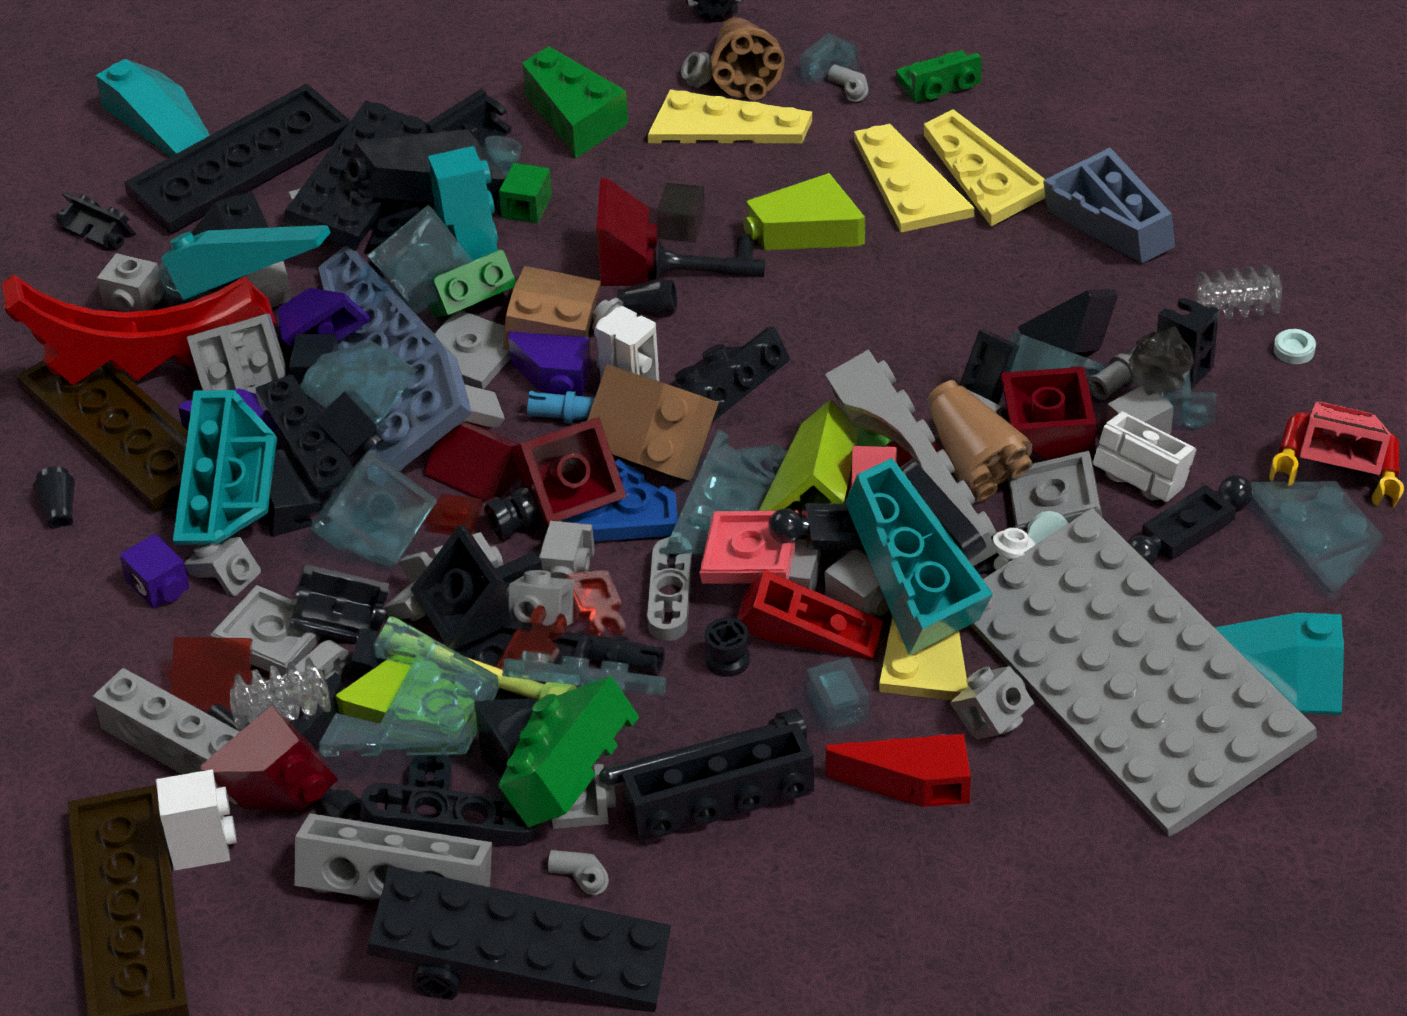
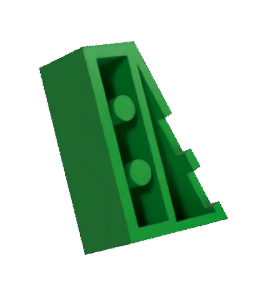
[522,46,628,159]
[498,675,639,827]

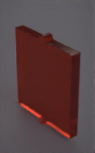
[168,637,255,711]

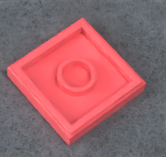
[699,510,798,584]

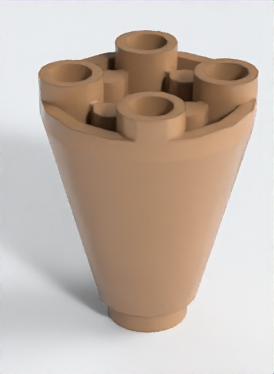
[711,18,785,100]
[927,380,1033,502]

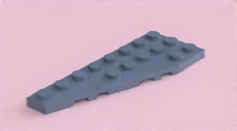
[318,245,472,485]

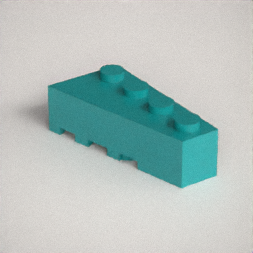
[845,458,993,656]

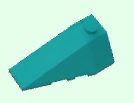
[95,59,210,157]
[161,225,331,300]
[1214,613,1344,715]

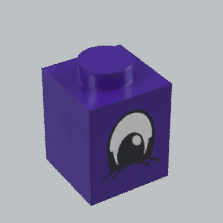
[119,534,190,609]

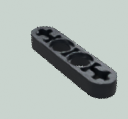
[358,783,541,846]

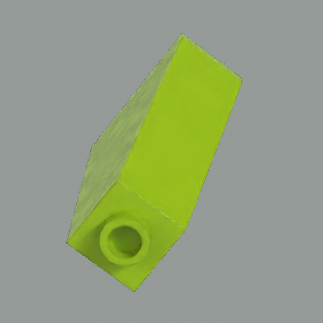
[759,399,860,539]

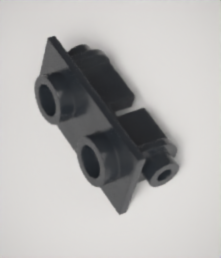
[57,192,136,250]

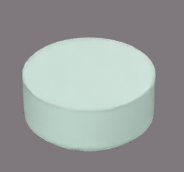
[1274,329,1316,364]
[1027,511,1068,545]

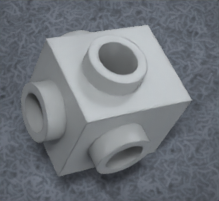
[97,253,164,312]
[506,570,574,630]
[950,666,1034,739]

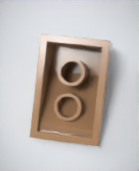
[502,266,601,350]
[587,364,719,481]

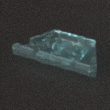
[666,430,775,554]
[1249,481,1383,600]

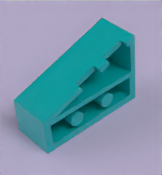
[428,146,498,270]

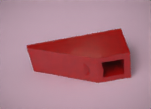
[826,734,971,807]

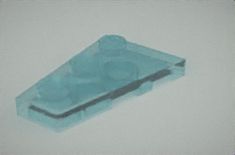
[502,651,667,695]

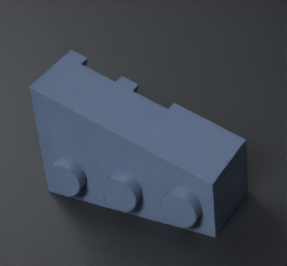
[1043,147,1175,264]

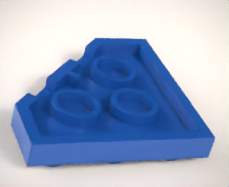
[559,459,679,541]

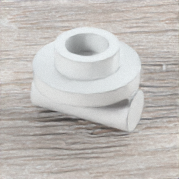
[992,528,1035,570]

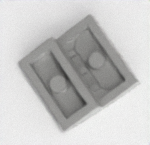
[187,314,288,394]

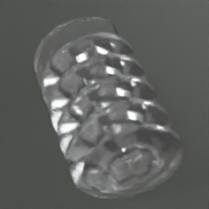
[1193,264,1282,320]
[230,657,331,732]

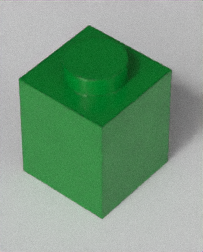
[499,163,552,224]

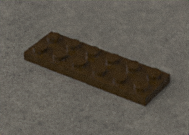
[16,360,188,512]
[68,785,190,1016]

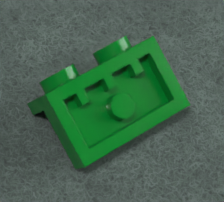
[896,50,982,103]
[428,250,516,317]

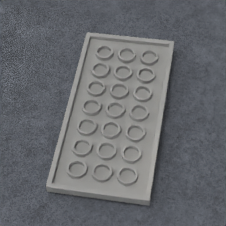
[970,508,1317,836]

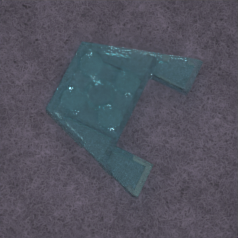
[319,616,500,757]

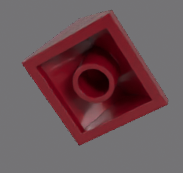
[424,421,520,502]

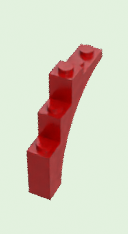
[1,274,276,385]

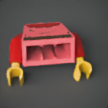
[1269,402,1404,507]

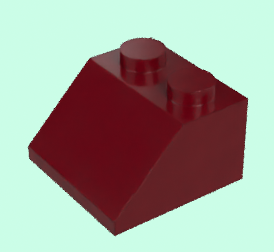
[596,178,658,286]
[1001,367,1096,460]
[510,417,627,525]
[200,705,339,810]

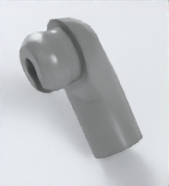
[828,64,869,102]
[548,850,609,895]

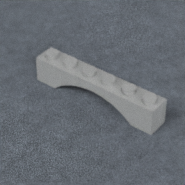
[825,349,997,566]

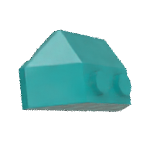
[173,390,277,545]

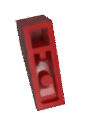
[737,570,883,660]

